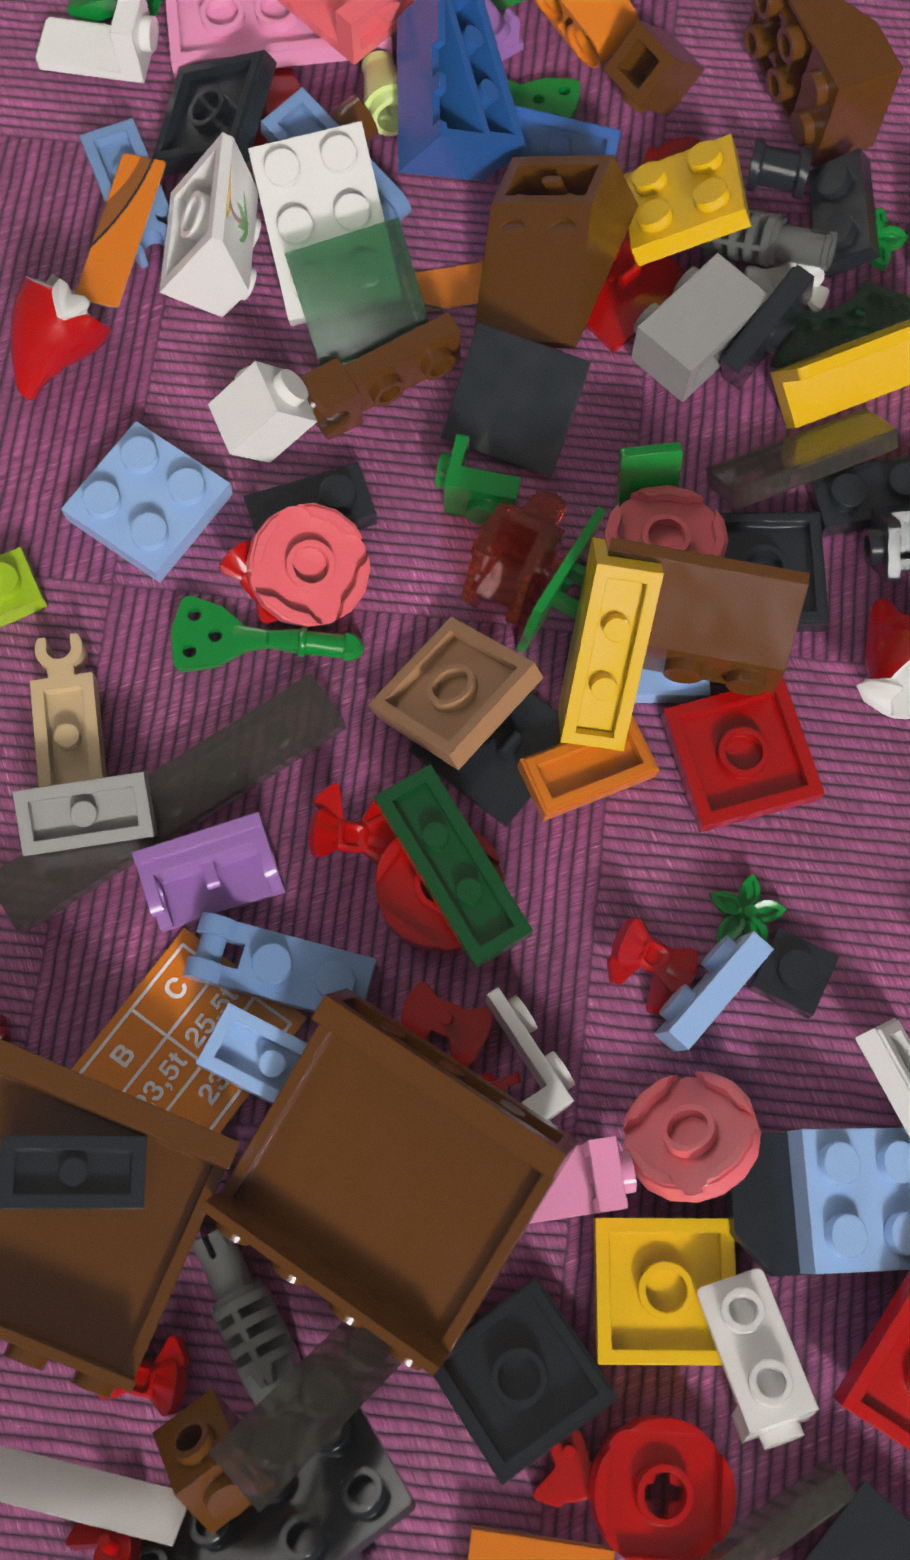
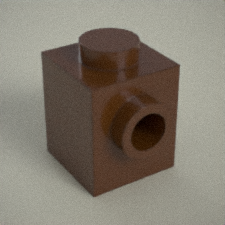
[603,20,704,116]
[152,1388,273,1534]

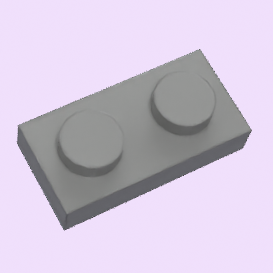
[12,771,157,856]

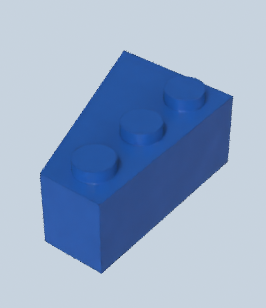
[397,0,527,181]

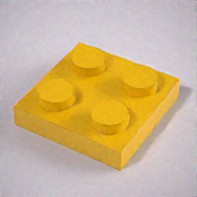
[623,134,751,266]
[593,1218,736,1365]

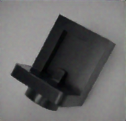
[862,504,910,582]

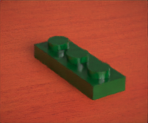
[374,764,533,969]

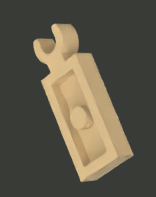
[30,633,107,787]

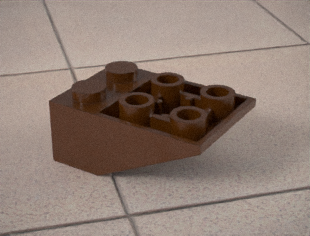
[744,0,903,166]
[473,155,638,349]

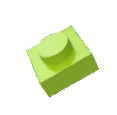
[0,547,48,627]

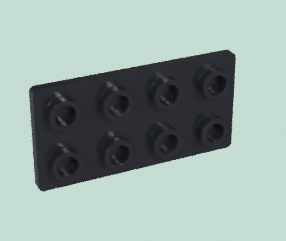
[139,1389,416,1560]

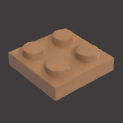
[368,617,543,770]

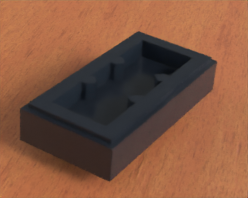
[721,264,814,390]

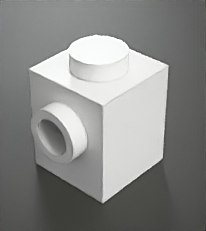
[208,361,317,463]

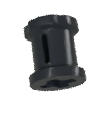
[745,137,813,200]

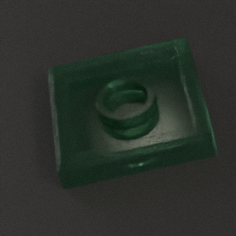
[285,217,429,366]

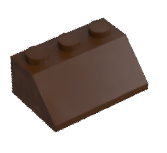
[608,537,810,695]

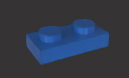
[504,106,623,166]

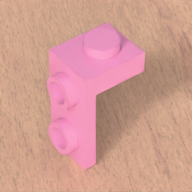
[530,1136,637,1224]

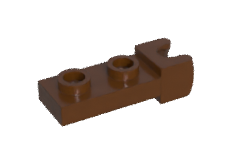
[301,312,460,440]

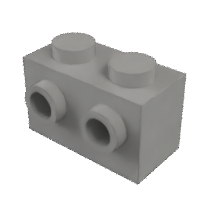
[631,253,770,403]

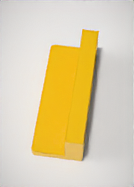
[770,319,910,429]
[558,537,664,751]

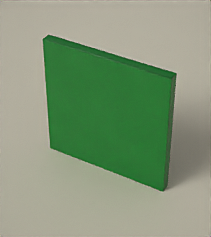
[516,506,606,653]

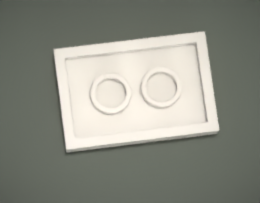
[248,121,403,326]

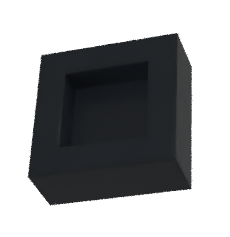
[748,928,839,1019]

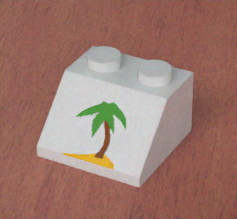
[159,132,261,317]

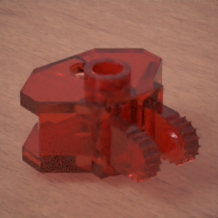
[461,489,567,630]

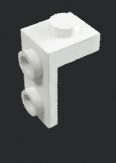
[36,0,158,83]
[486,987,575,1123]
[697,1268,818,1450]

